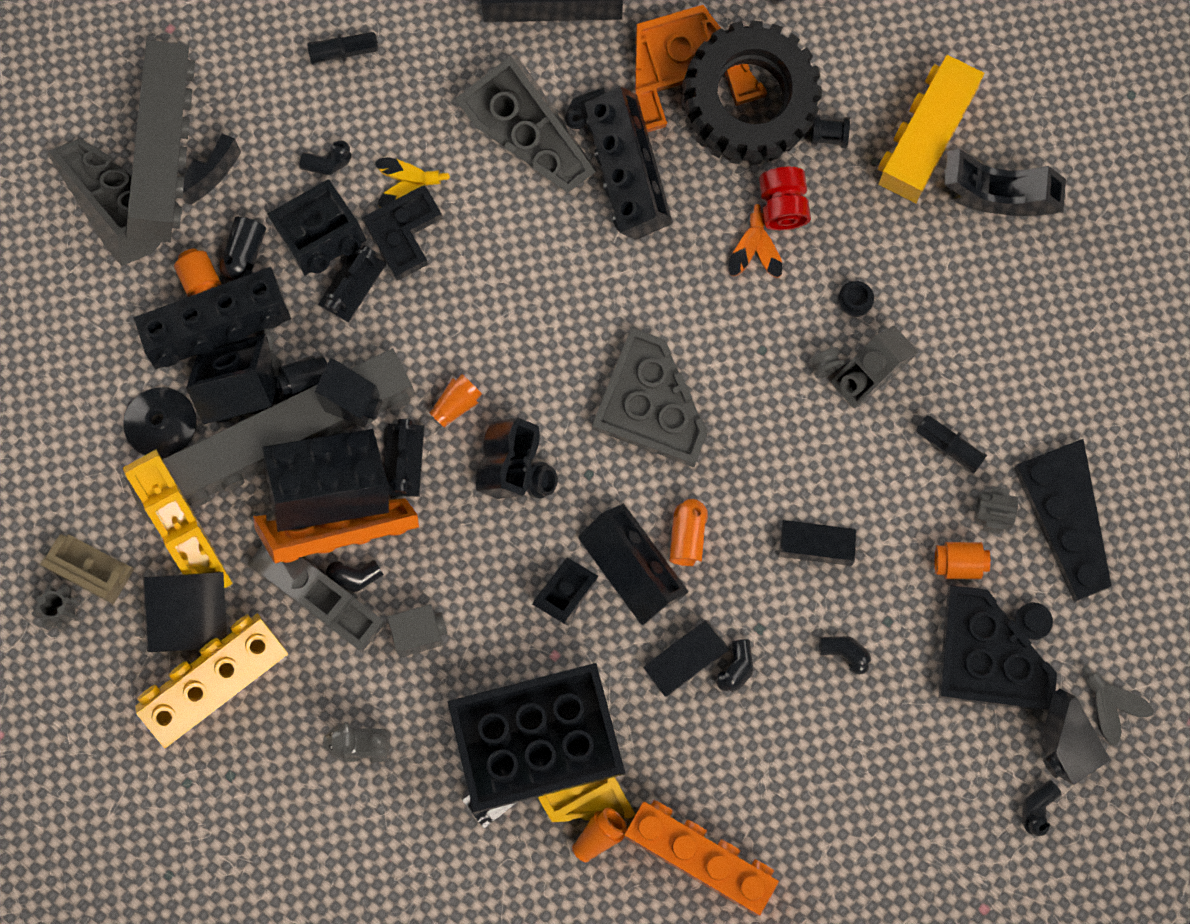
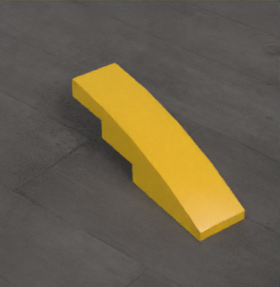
[123,450,233,588]

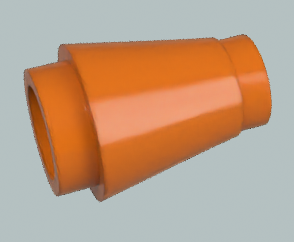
[429,374,482,428]
[572,808,627,863]

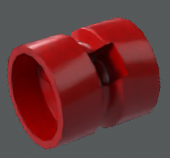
[759,166,811,231]

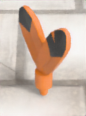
[728,204,782,278]

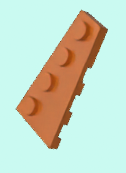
[253,498,419,563]

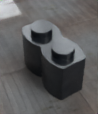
[475,417,540,499]

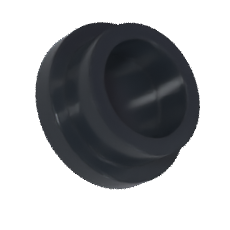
[838,281,874,317]
[527,461,558,499]
[1014,602,1053,640]

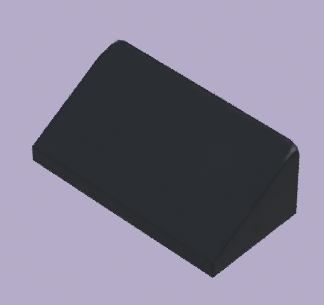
[778,520,856,566]

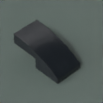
[183,133,241,205]
[643,620,730,697]

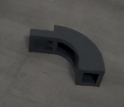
[944,149,1066,216]

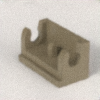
[40,534,134,605]

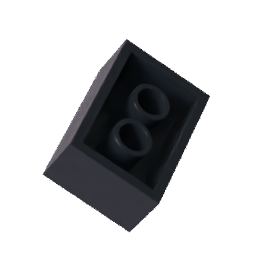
[262,429,389,532]

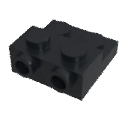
[267,179,367,276]

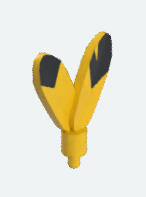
[375,157,450,208]

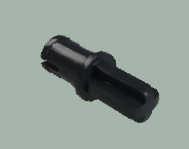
[307,32,379,65]
[916,415,987,474]

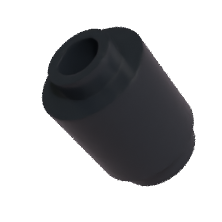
[275,355,328,398]

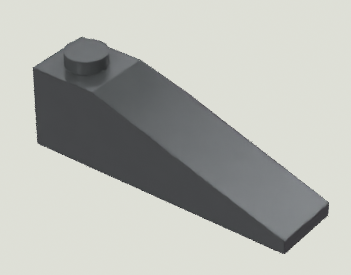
[455,55,596,193]
[48,139,183,266]

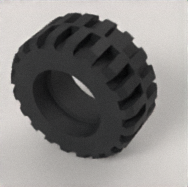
[681,20,822,165]

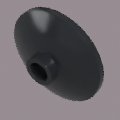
[123,387,197,458]

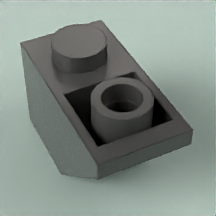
[831,326,919,409]

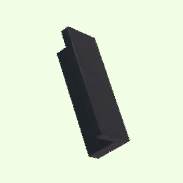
[578,503,689,625]

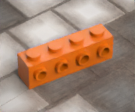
[624,800,779,916]

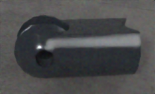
[219,216,266,281]

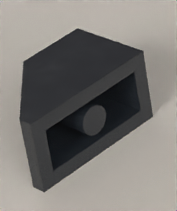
[315,358,382,428]
[1040,689,1111,785]

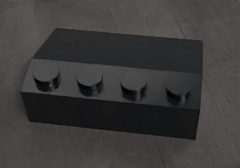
[447,663,626,814]

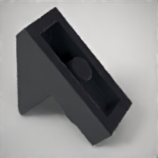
[532,557,599,626]

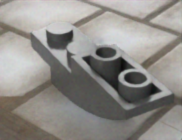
[247,544,385,652]

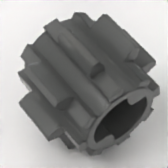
[974,486,1018,534]
[31,584,82,632]

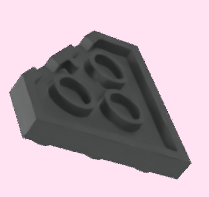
[592,327,708,468]

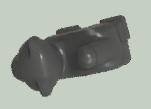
[323,722,390,762]

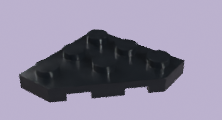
[938,585,1057,712]

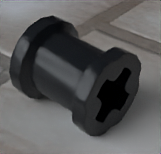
[811,114,850,149]

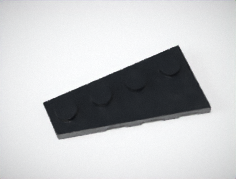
[1014,438,1112,602]

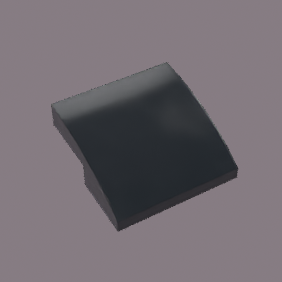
[143,572,227,652]

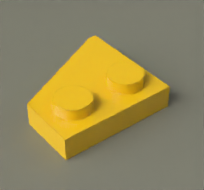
[538,777,636,822]

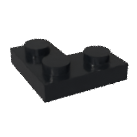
[362,185,443,281]

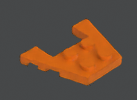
[635,5,767,132]

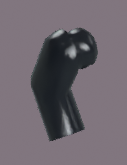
[565,87,606,129]
[299,141,352,175]
[326,560,384,592]
[819,636,871,675]
[716,639,753,692]
[1022,780,1062,836]

